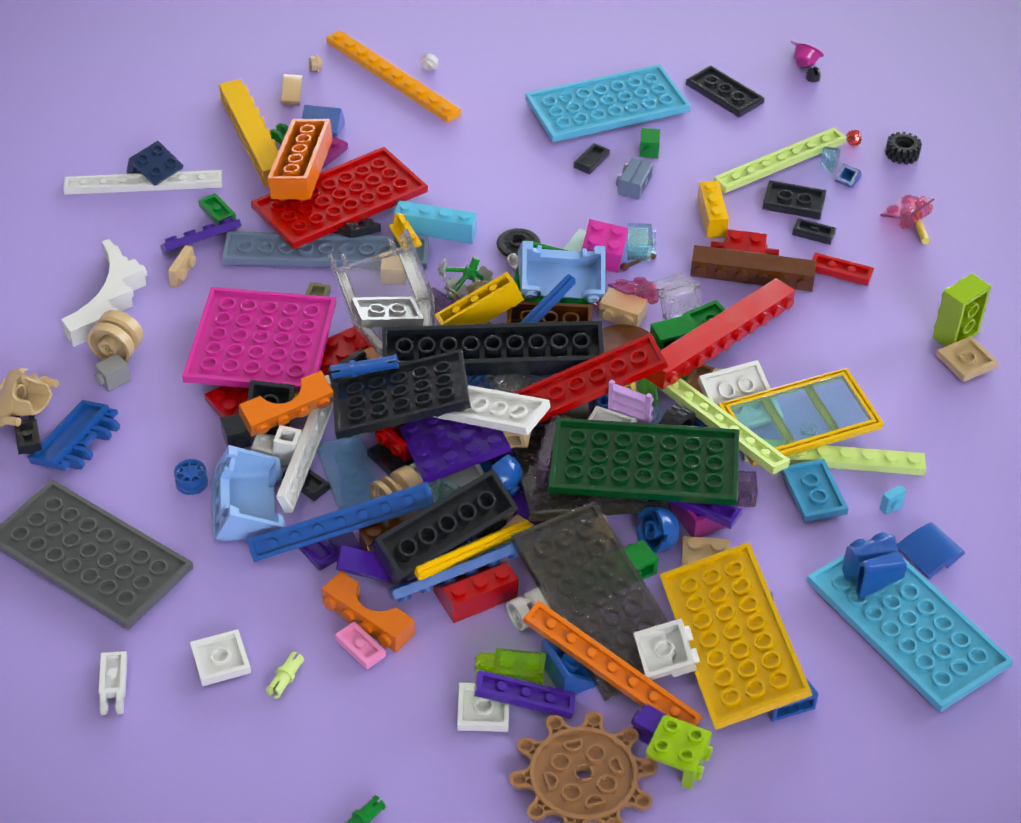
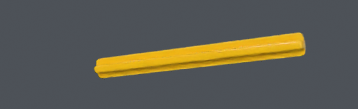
[414,519,532,580]

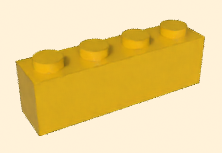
[434,272,524,325]

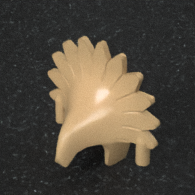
[0,368,59,427]

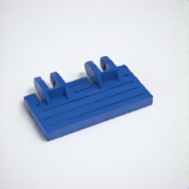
[28,400,120,471]

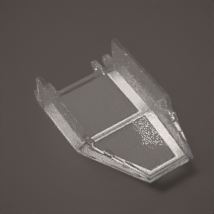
[328,229,435,357]

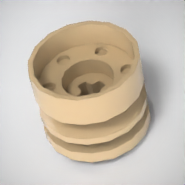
[369,465,427,517]

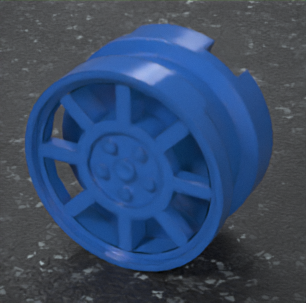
[174,459,208,495]

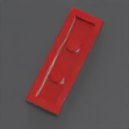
[812,252,874,286]

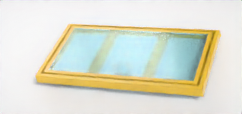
[717,368,884,467]

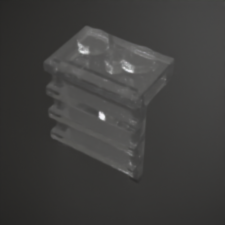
[641,273,703,320]

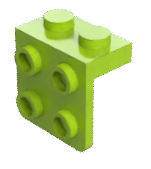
[646,715,714,789]

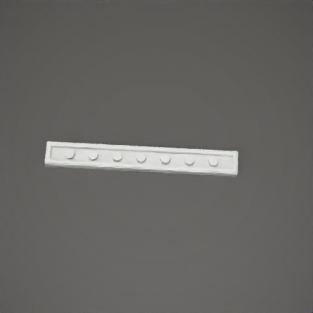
[63,170,222,195]
[276,375,334,513]

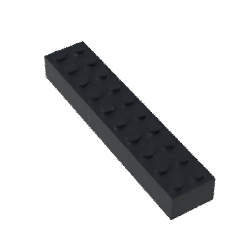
[382,321,604,376]

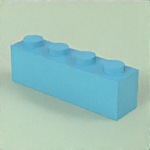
[394,201,477,244]

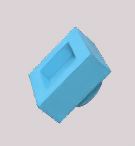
[879,485,907,515]

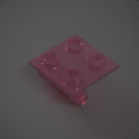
[880,195,934,229]
[608,277,664,305]

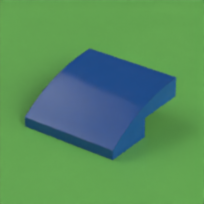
[897,522,965,579]

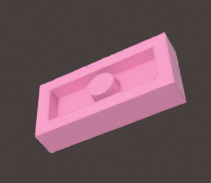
[335,622,386,670]

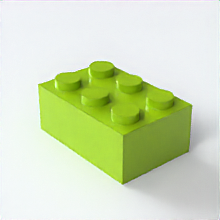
[933,273,992,347]

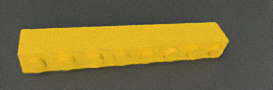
[219,79,279,187]

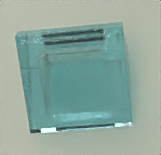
[821,147,841,173]

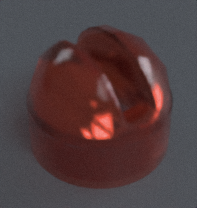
[846,130,862,147]

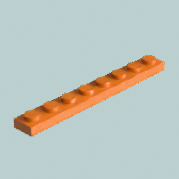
[523,600,703,726]

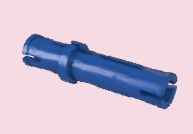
[330,354,399,380]

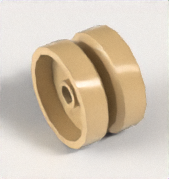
[87,310,144,363]

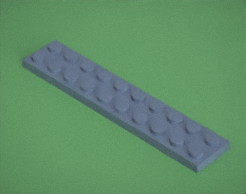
[222,231,429,270]

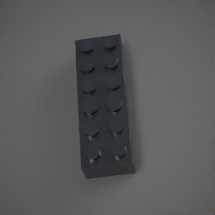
[370,469,518,586]

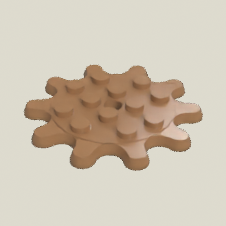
[509,711,658,823]

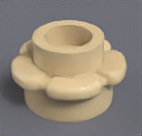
[309,55,322,73]

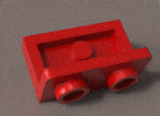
[375,424,412,462]

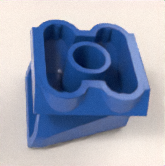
[842,532,907,599]

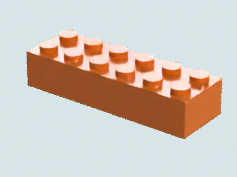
[268,119,333,201]

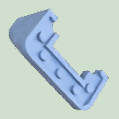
[518,241,605,303]
[212,445,286,541]

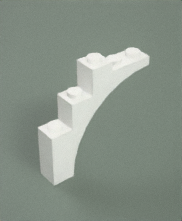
[61,239,147,347]

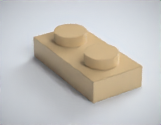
[168,245,196,288]

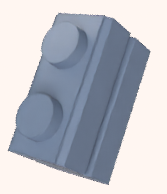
[616,157,653,200]

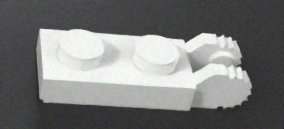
[99,651,128,715]

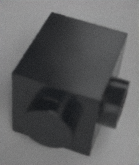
[220,413,251,448]

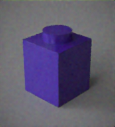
[631,704,666,745]

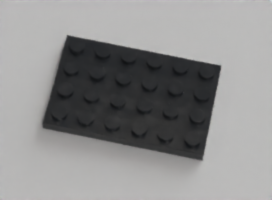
[333,349,471,439]

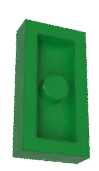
[198,193,236,226]

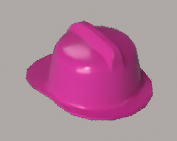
[791,41,824,67]

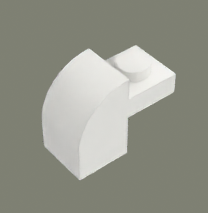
[251,425,302,466]

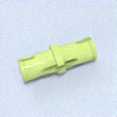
[266,652,304,699]

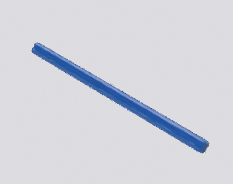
[467,274,576,386]

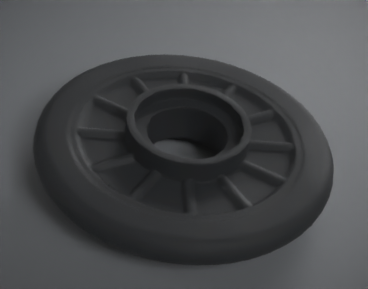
[497,228,541,257]

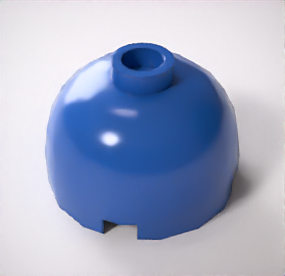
[484,454,523,497]
[636,506,680,553]

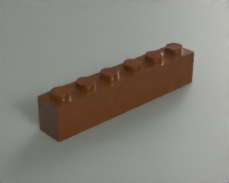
[690,245,816,292]

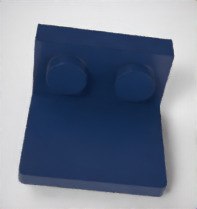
[126,141,184,186]

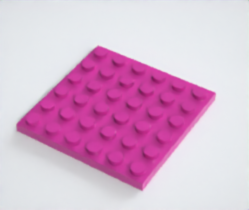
[182,287,337,392]

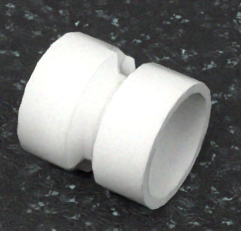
[506,588,552,631]

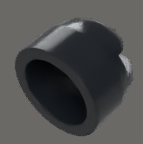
[806,67,821,82]

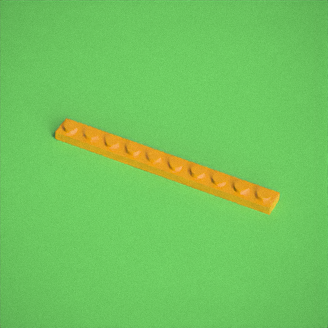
[326,30,461,123]

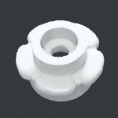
[421,54,438,71]

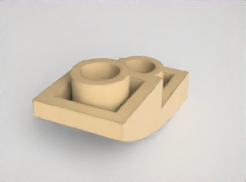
[281,74,302,105]

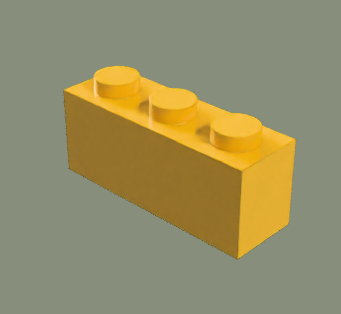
[697,181,729,238]

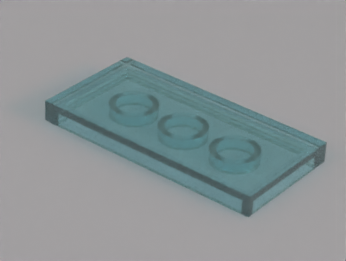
[317,435,377,510]

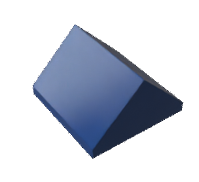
[302,105,345,136]
[540,639,598,695]

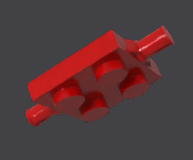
[711,229,780,256]

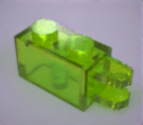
[475,648,546,685]

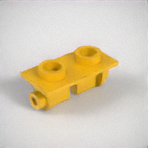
[388,213,422,251]

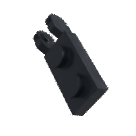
[14,415,42,455]

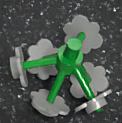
[438,256,493,301]

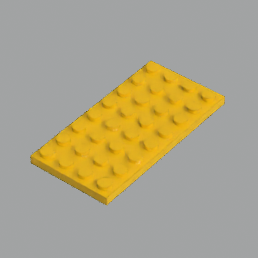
[659,542,813,730]

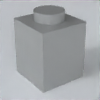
[94,353,131,392]

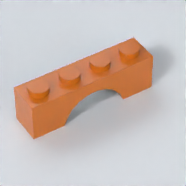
[239,371,333,437]
[322,571,415,653]

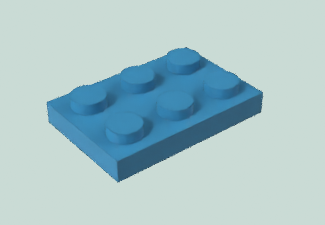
[780,459,849,522]

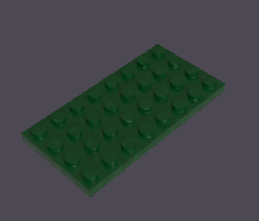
[548,418,739,506]

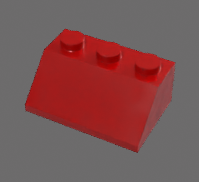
[433,562,518,623]

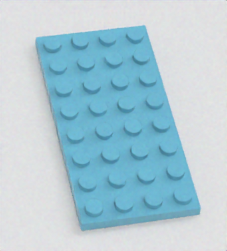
[525,64,691,142]
[807,554,1014,712]

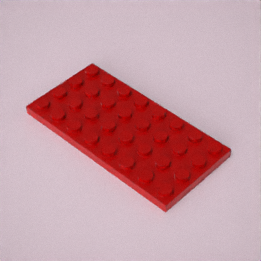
[251,147,428,249]

